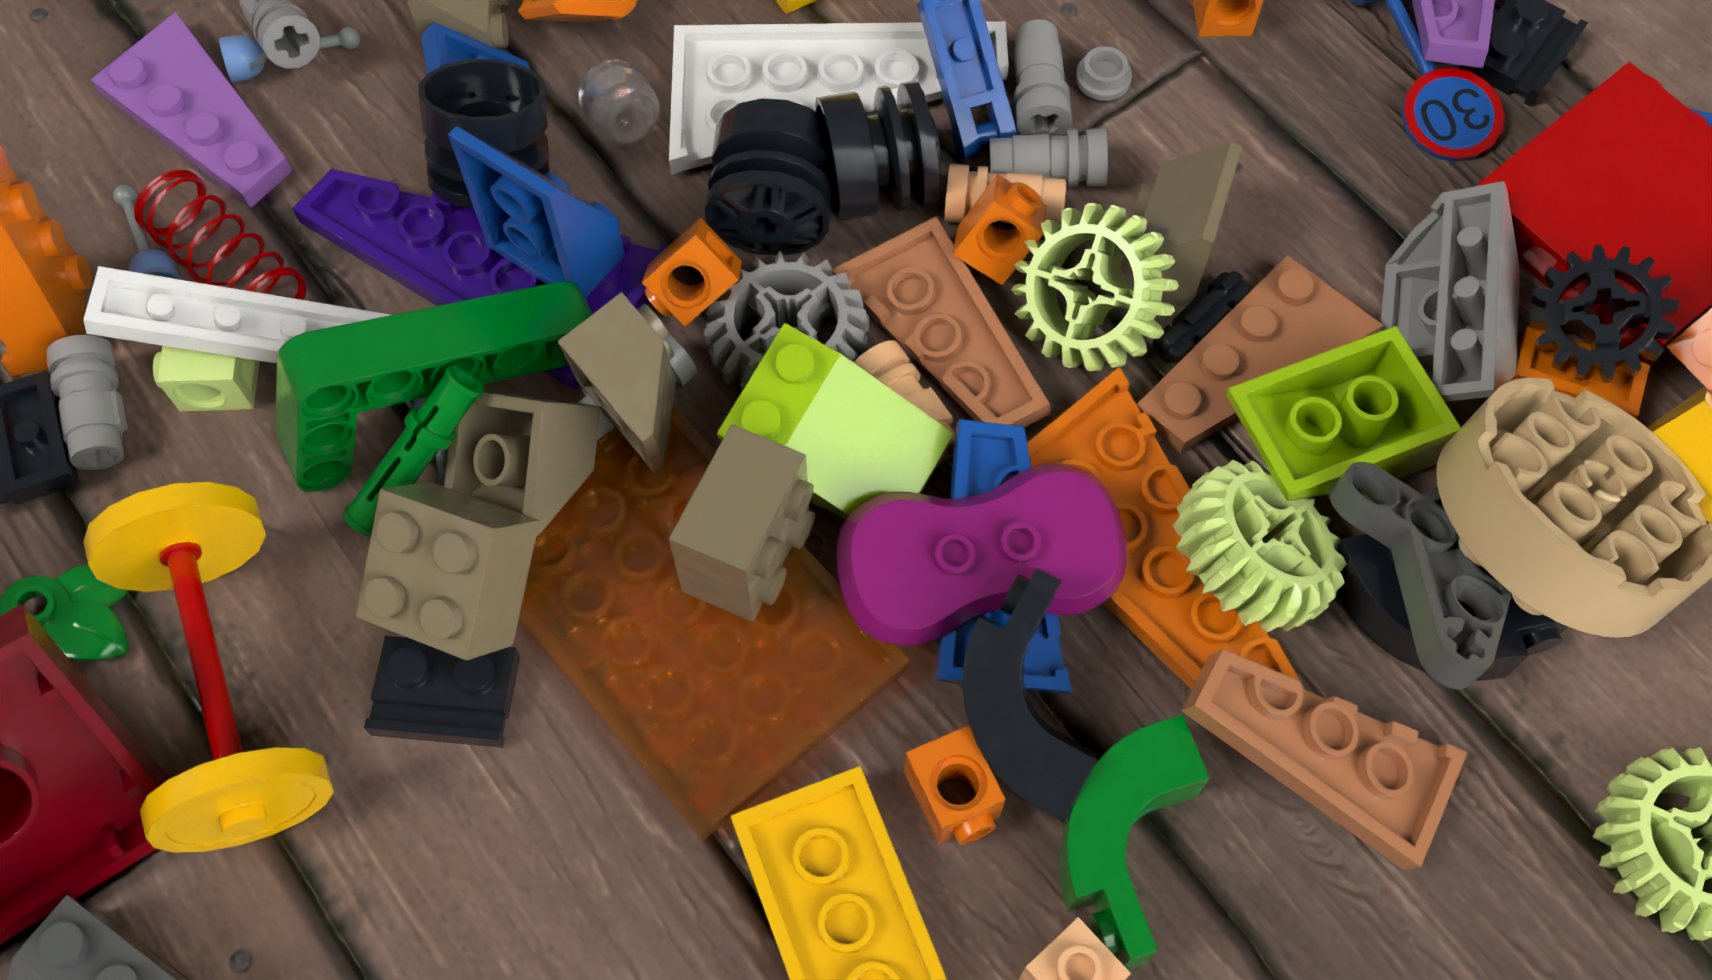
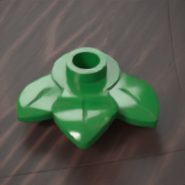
[0,565,130,662]

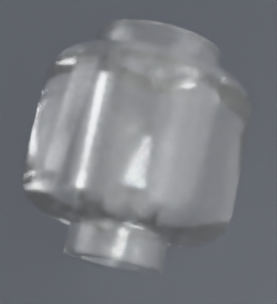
[578,59,660,145]

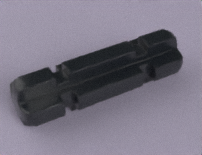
[1153,271,1250,363]

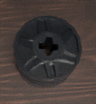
[418,59,550,209]
[815,81,940,222]
[704,98,835,255]

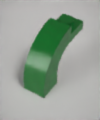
[1059,714,1210,970]

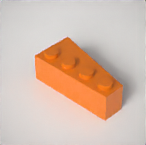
[0,145,92,376]

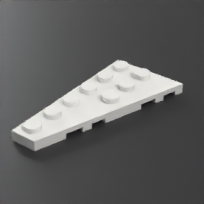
[669,21,1009,174]

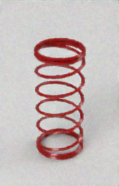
[134,170,307,300]

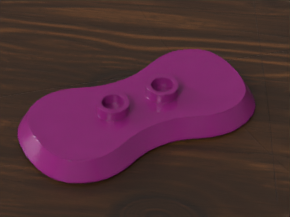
[836,464,1126,646]

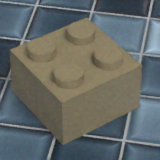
[669,424,815,622]
[356,482,539,660]

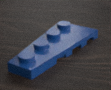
[936,419,1072,694]

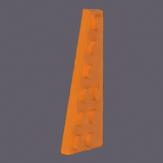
[1027,367,1305,690]

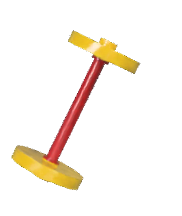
[83,482,334,853]

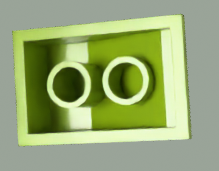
[717,323,954,520]
[1225,326,1461,501]

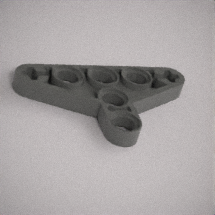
[1329,462,1512,689]

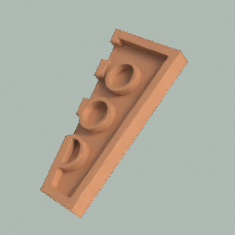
[832,216,1051,427]
[1136,255,1384,454]
[1181,649,1468,871]

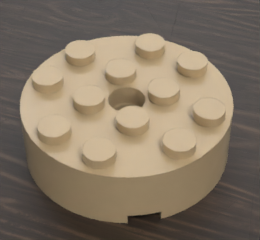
[1436,377,1712,638]

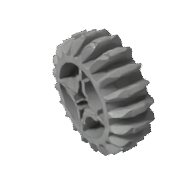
[704,251,869,393]

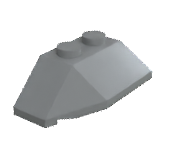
[1381,181,1520,402]

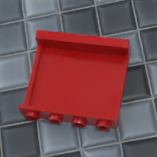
[1477,61,1712,365]

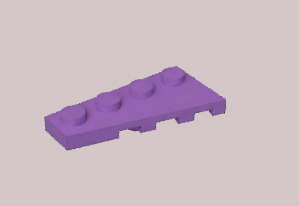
[1412,0,1495,68]
[90,12,293,208]

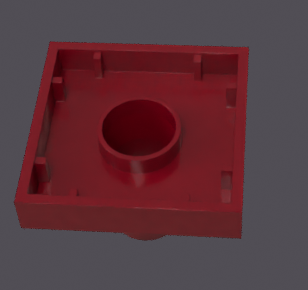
[0,603,169,944]

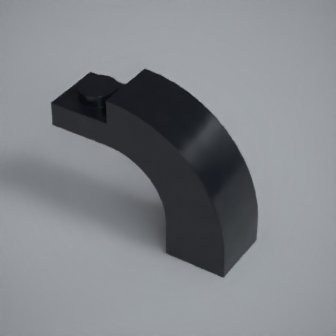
[1336,534,1568,681]
[963,568,1097,823]

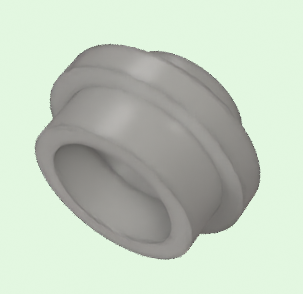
[1075,46,1132,101]

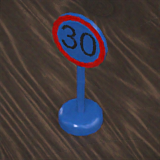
[1348,0,1505,162]

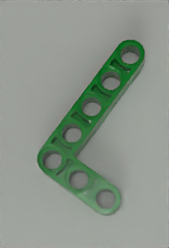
[276,281,593,493]

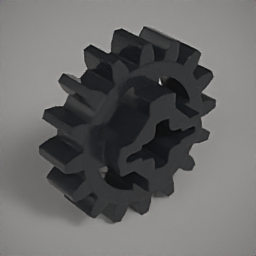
[1529,244,1679,383]

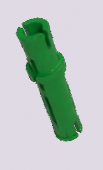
[343,365,485,537]

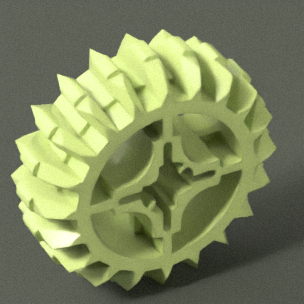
[1011,203,1179,371]
[1173,460,1347,632]
[1592,747,1712,941]

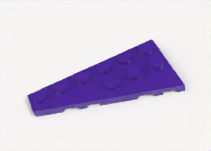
[292,169,680,391]

